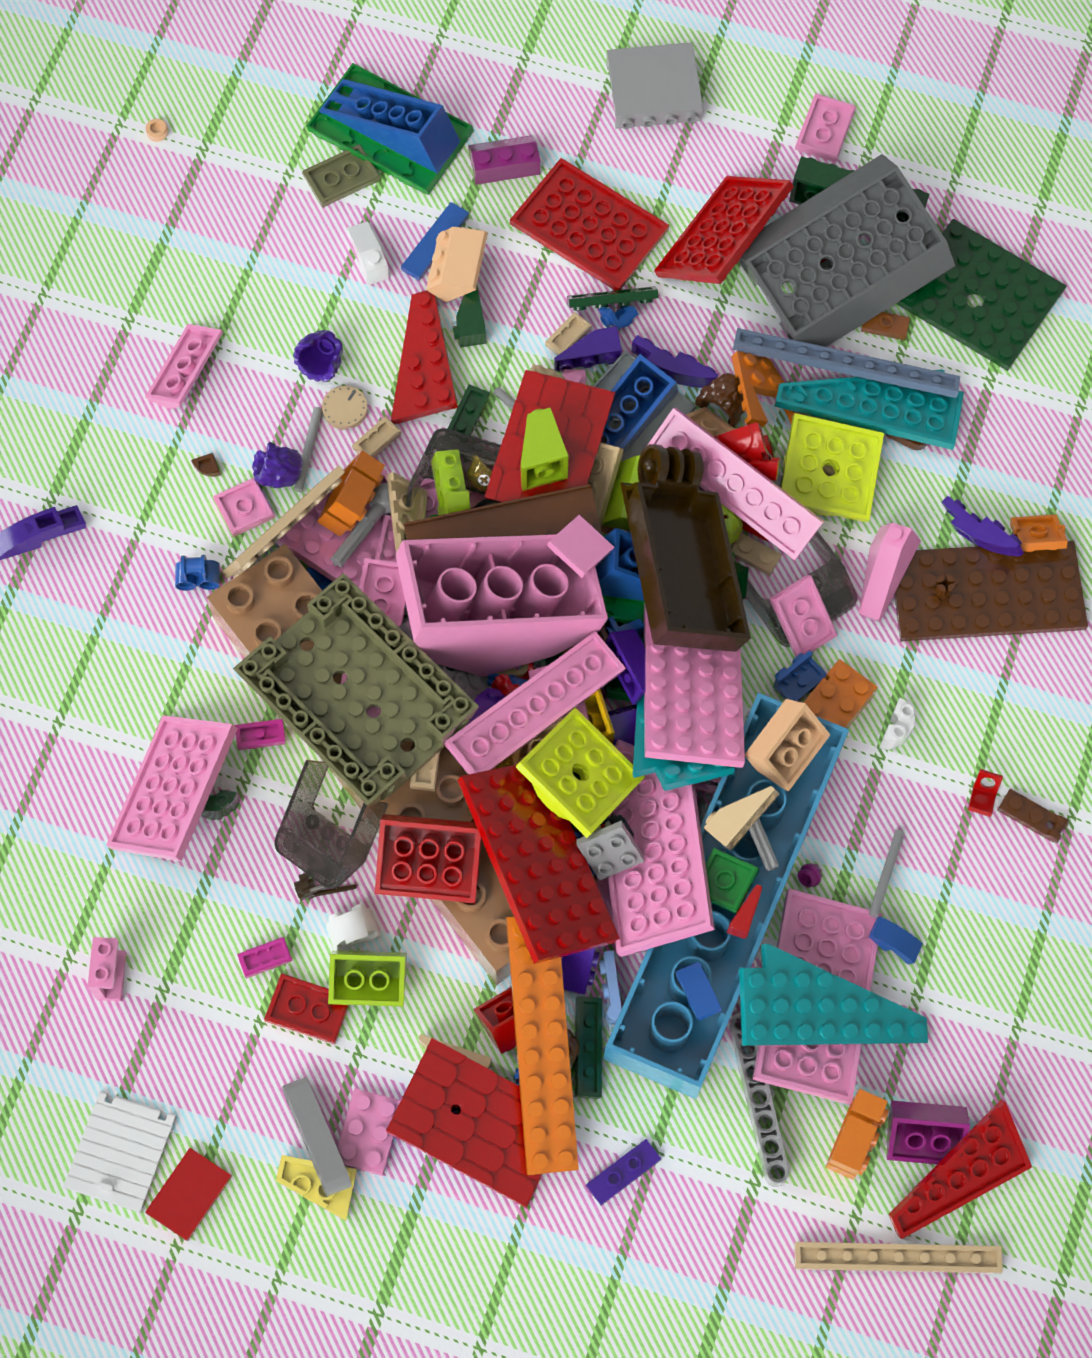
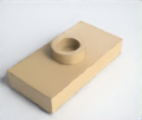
[545,312,592,355]
[352,416,401,458]
[410,752,440,792]

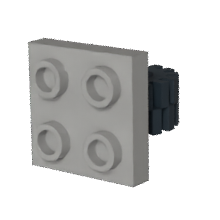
[577,814,644,880]

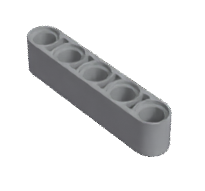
[282,1077,352,1197]

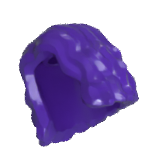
[293,330,343,382]
[252,442,303,488]

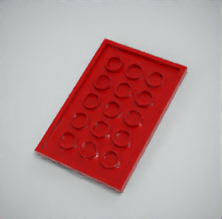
[510,158,670,291]
[654,176,794,284]

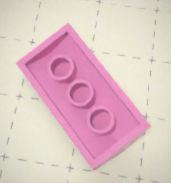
[145,324,223,409]

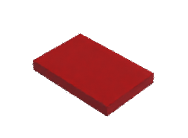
[264,973,349,1045]
[145,1148,232,1242]

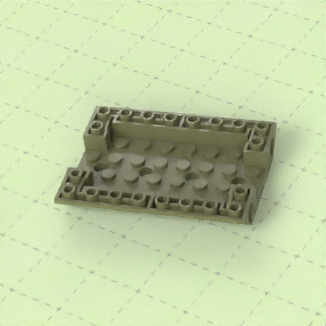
[233,573,479,807]

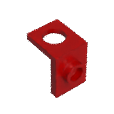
[968,769,1003,817]

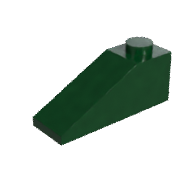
[452,285,487,348]

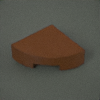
[191,453,221,477]

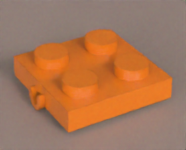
[1010,514,1068,552]

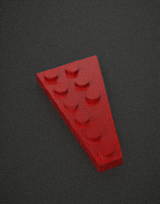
[391,290,458,425]
[888,1099,1032,1239]

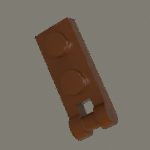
[997,788,1069,843]

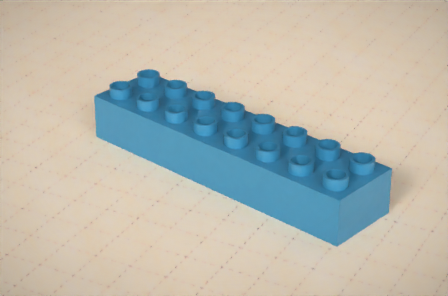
[603,692,849,1099]

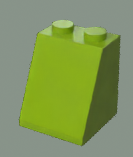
[521,408,568,491]

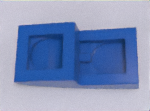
[868,916,923,965]
[675,962,722,1021]

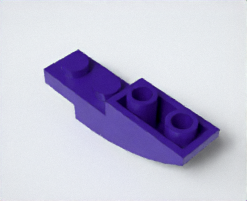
[631,335,718,388]
[941,496,1024,556]
[0,505,86,560]

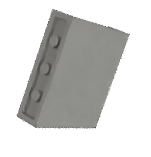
[606,42,703,129]

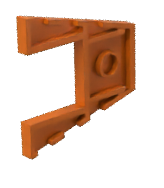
[731,351,806,428]

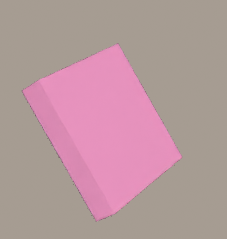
[213,478,275,537]
[547,515,614,578]

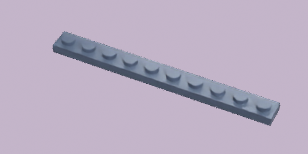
[732,328,960,398]

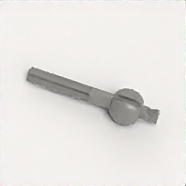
[330,476,404,567]

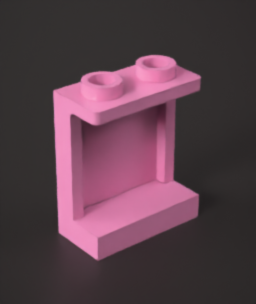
[87,937,127,1002]

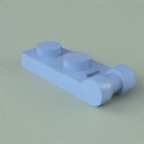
[599,951,622,1025]

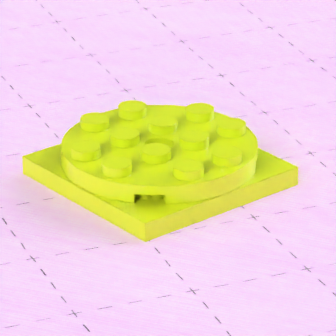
[780,413,884,523]
[515,708,645,838]

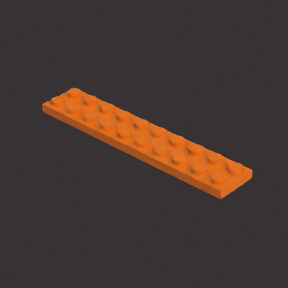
[506,917,579,1175]

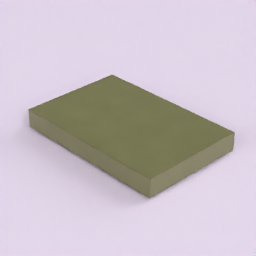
[302,144,381,208]

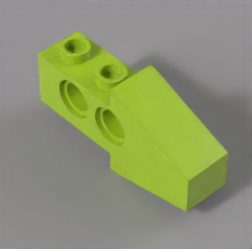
[431,449,470,516]

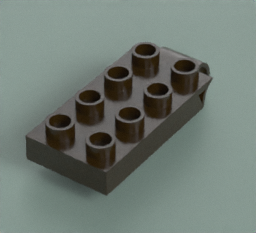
[620,444,751,652]

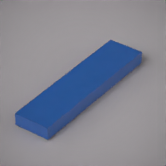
[401,202,469,281]

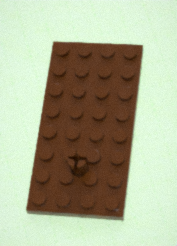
[894,540,1088,642]

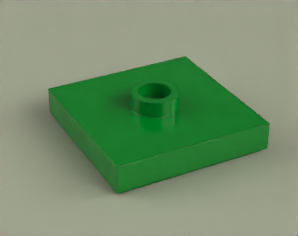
[705,848,760,914]

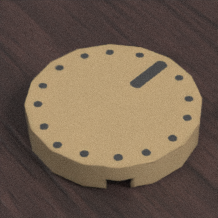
[322,386,368,430]

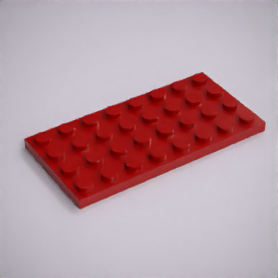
[457,765,620,964]

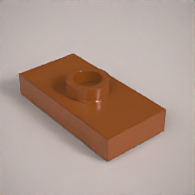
[861,312,910,340]

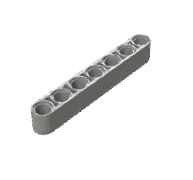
[729,1012,789,1187]

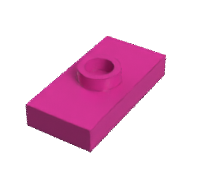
[237,937,293,979]

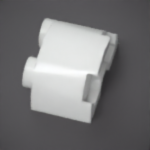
[879,698,915,750]
[326,904,382,951]

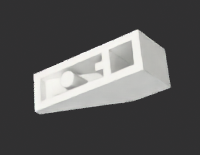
[347,221,389,285]

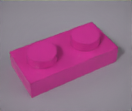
[235,719,286,751]

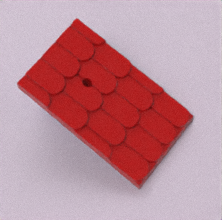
[484,370,616,502]
[386,1038,543,1209]

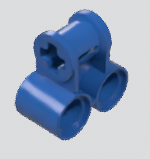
[175,554,220,591]

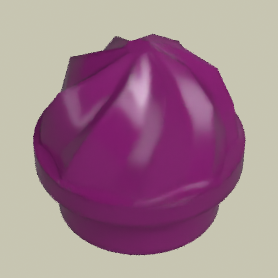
[798,863,823,888]

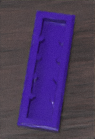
[585,1139,662,1206]

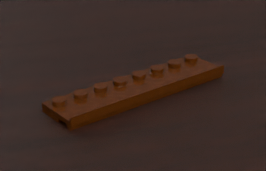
[404,484,602,540]

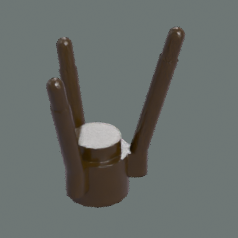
[294,856,357,901]

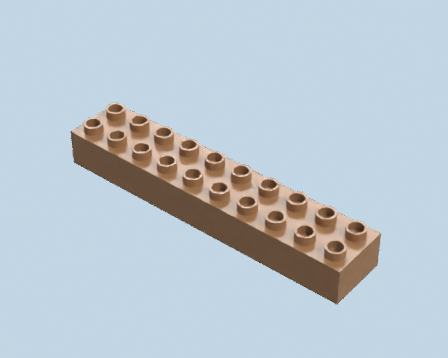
[207,544,514,986]

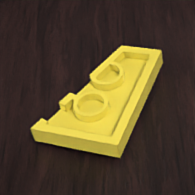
[276,1155,357,1222]

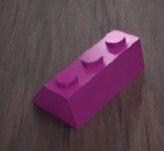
[468,135,541,185]
[886,1100,970,1164]

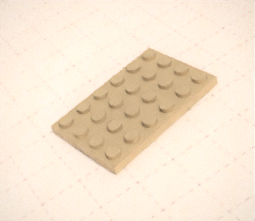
[221,465,345,579]

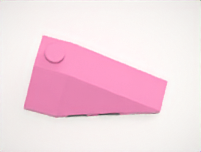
[859,523,921,622]

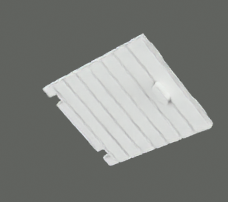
[63,1091,176,1213]

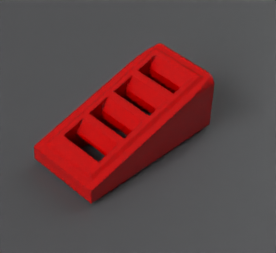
[727,884,762,939]

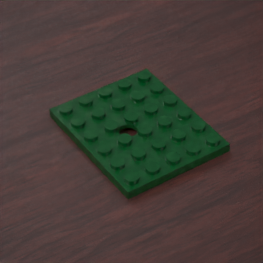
[896,219,1067,371]

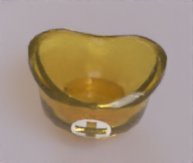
[466,454,492,492]

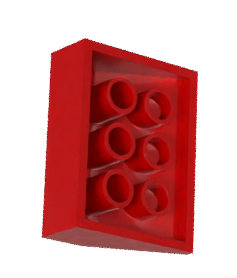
[374,814,482,903]

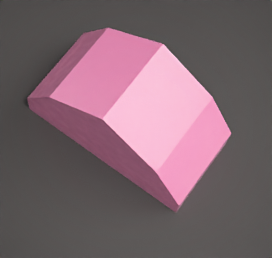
[396,535,608,677]

